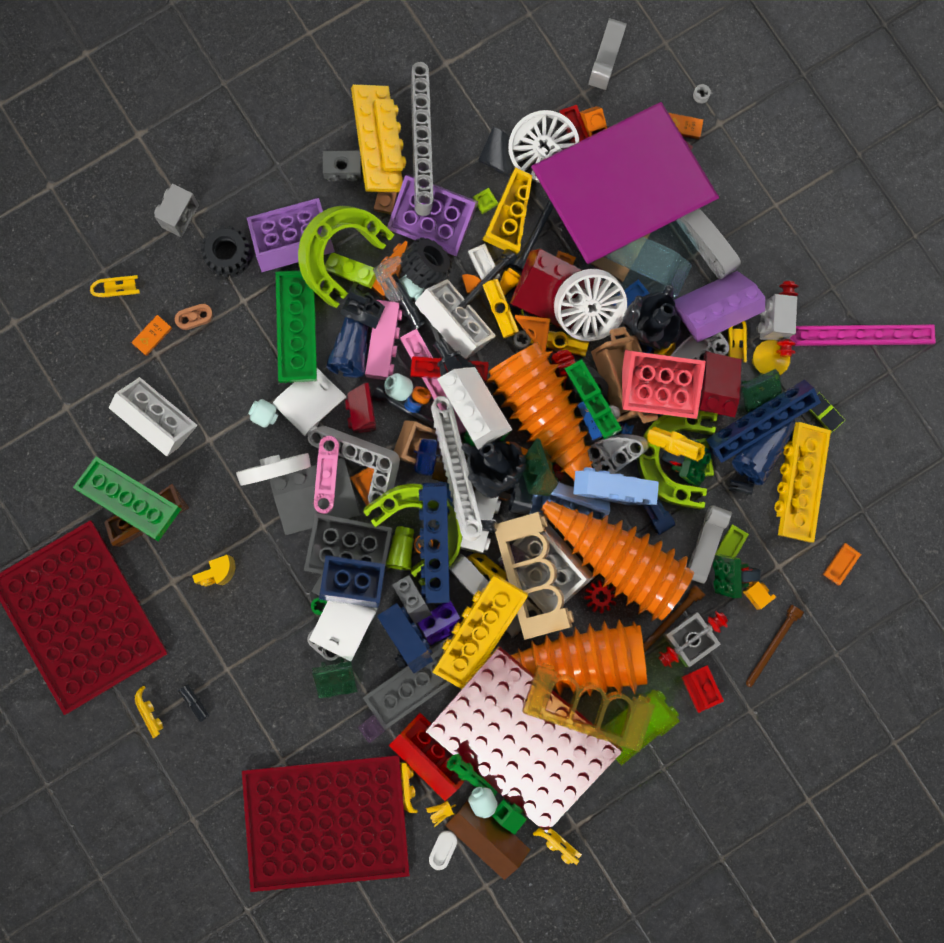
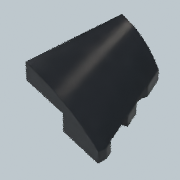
[478,126,512,177]
[340,281,385,329]

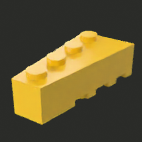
[482,167,532,255]

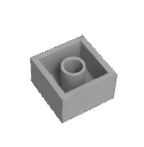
[154,184,199,238]

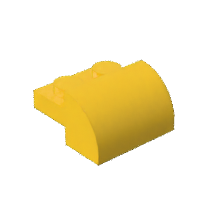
[193,555,235,587]

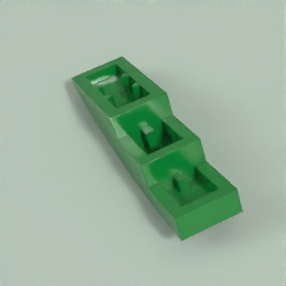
[565,359,622,439]

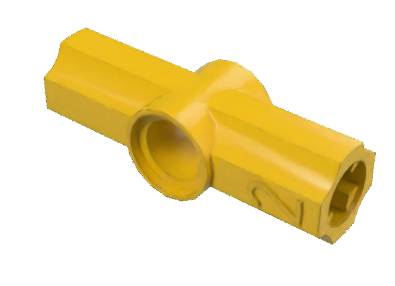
[483,279,519,338]
[530,331,589,357]
[647,427,705,461]

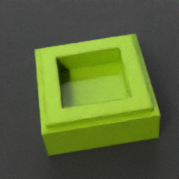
[473,188,498,214]

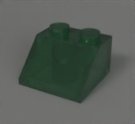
[523,438,558,496]

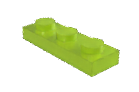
[325,253,379,288]

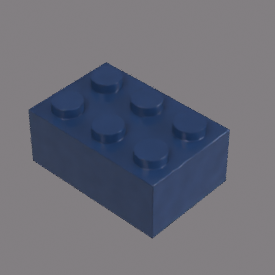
[319,555,385,608]
[377,603,433,674]

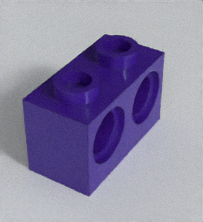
[418,601,462,646]

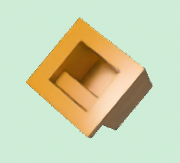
[742,581,776,610]

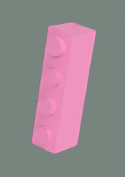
[365,300,403,380]

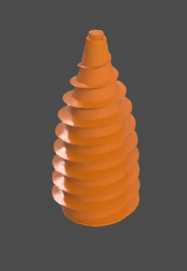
[486,342,593,481]
[540,500,694,622]
[511,619,647,697]

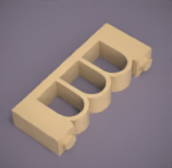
[495,512,574,640]

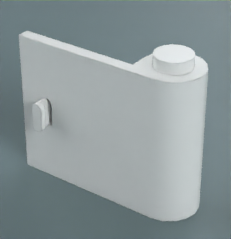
[273,368,346,436]
[309,601,378,661]

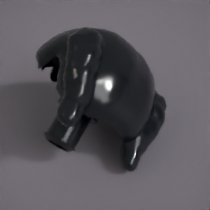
[623,284,681,350]
[461,441,527,499]

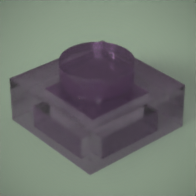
[358,715,385,743]

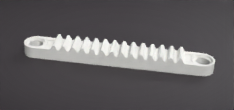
[431,396,483,541]

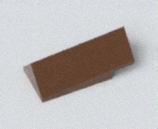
[104,484,189,547]
[445,798,531,880]

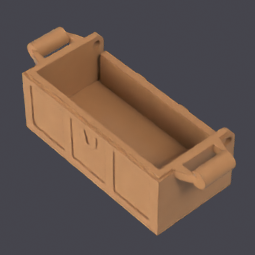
[591,327,658,423]

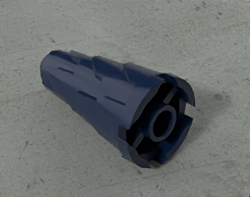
[327,317,368,378]
[732,419,795,485]

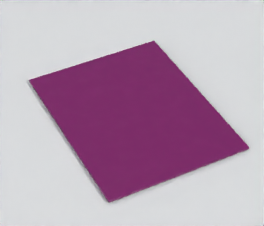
[531,102,719,265]

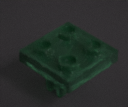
[741,369,782,413]
[312,659,358,698]

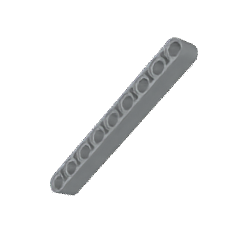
[411,62,433,216]

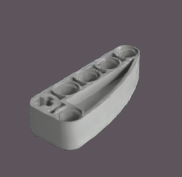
[676,209,741,280]
[671,332,729,360]
[449,554,522,638]

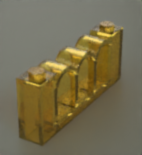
[522,663,655,752]

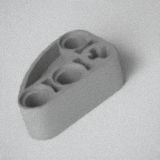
[588,434,649,474]

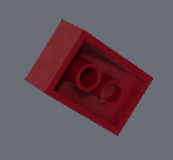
[698,351,742,418]
[345,383,376,433]

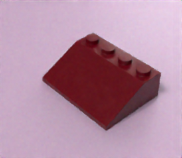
[510,249,603,330]

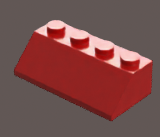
[389,713,465,801]

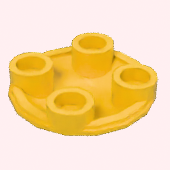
[752,340,790,378]

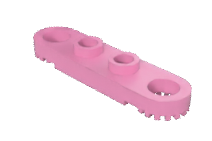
[314,436,339,514]

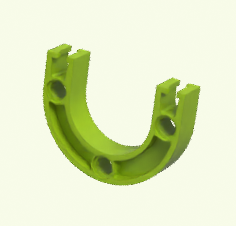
[298,206,394,308]
[637,411,718,509]
[363,484,462,586]

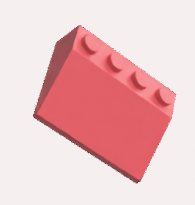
[622,350,706,419]

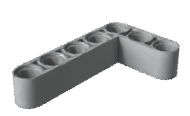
[308,426,400,508]

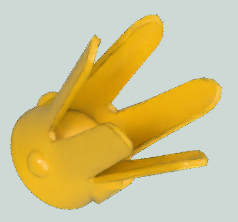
[426,800,456,827]

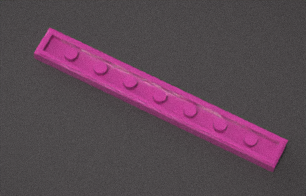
[790,325,936,346]

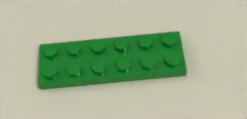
[276,271,317,383]
[73,457,182,542]

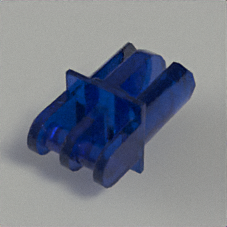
[414,439,440,476]

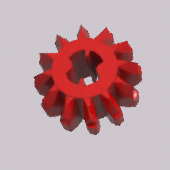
[551,349,576,383]
[584,580,617,614]

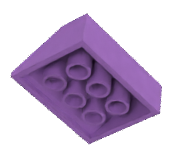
[387,175,478,256]
[247,198,335,272]
[674,271,765,343]

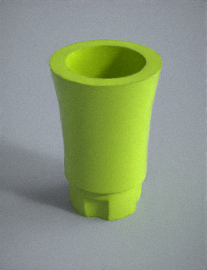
[385,526,414,571]

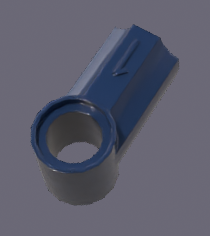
[642,497,676,535]

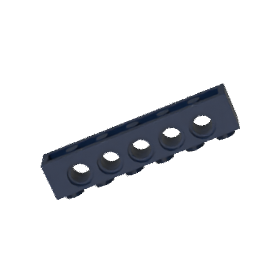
[706,379,821,463]
[419,483,449,603]

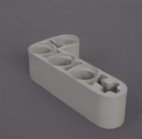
[588,18,627,90]
[688,505,732,584]

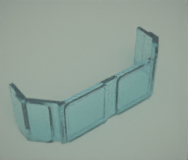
[577,237,692,299]

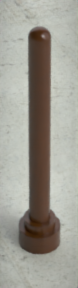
[643,585,706,653]
[746,605,804,687]

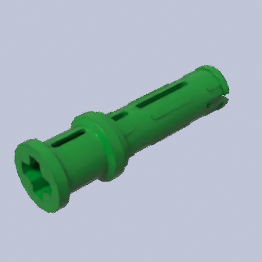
[447,754,497,796]

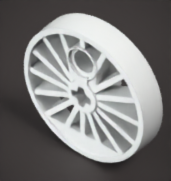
[509,110,579,183]
[554,269,627,341]
[236,453,311,485]

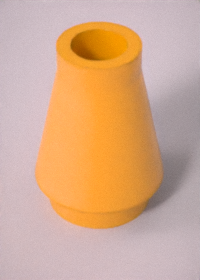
[499,268,520,295]

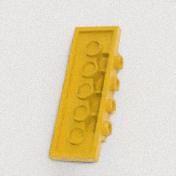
[351,85,406,192]
[774,422,831,542]
[432,574,528,689]

